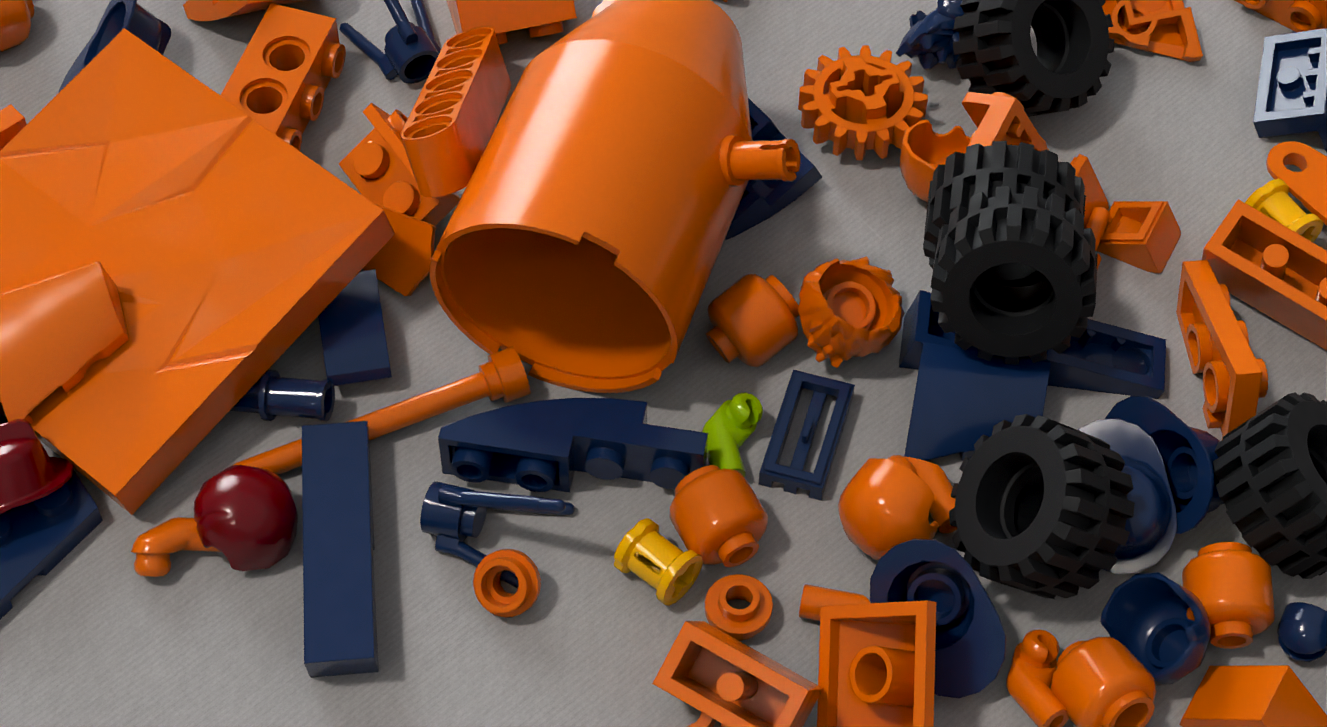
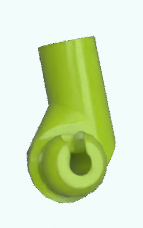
[702,392,763,477]

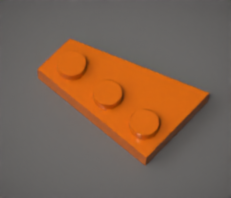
[1176,260,1268,440]

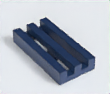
[759,369,855,501]

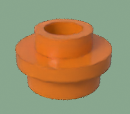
[473,549,541,617]
[705,574,773,641]

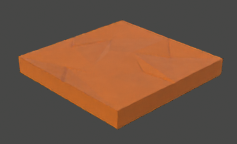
[0,28,395,515]

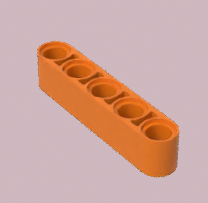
[401,27,512,198]

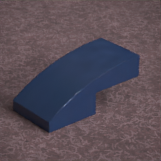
[318,269,392,386]

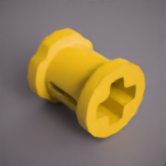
[1245,179,1323,242]
[614,518,703,606]

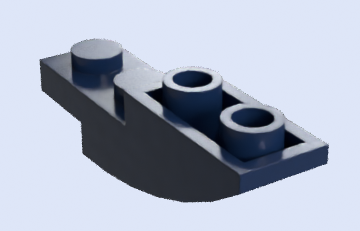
[438,398,708,493]

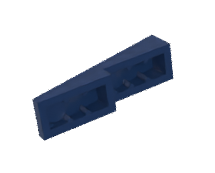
[899,290,1166,399]
[302,421,379,678]

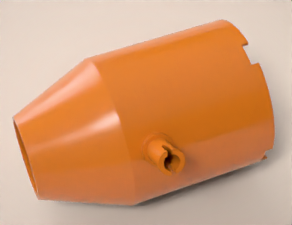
[430,0,800,393]

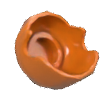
[900,119,971,202]
[838,458,939,560]

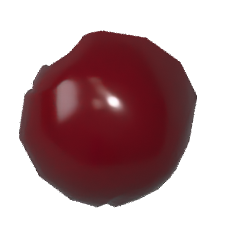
[193,465,298,571]

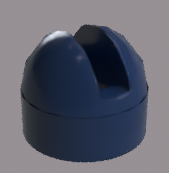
[1277,602,1327,662]

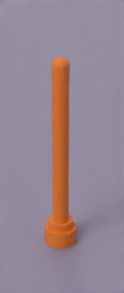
[234,346,531,475]

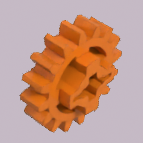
[798,45,928,161]

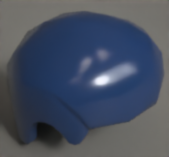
[1100,572,1211,686]

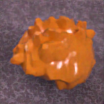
[798,256,905,368]

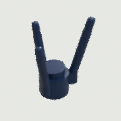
[339,0,441,84]
[420,481,575,589]

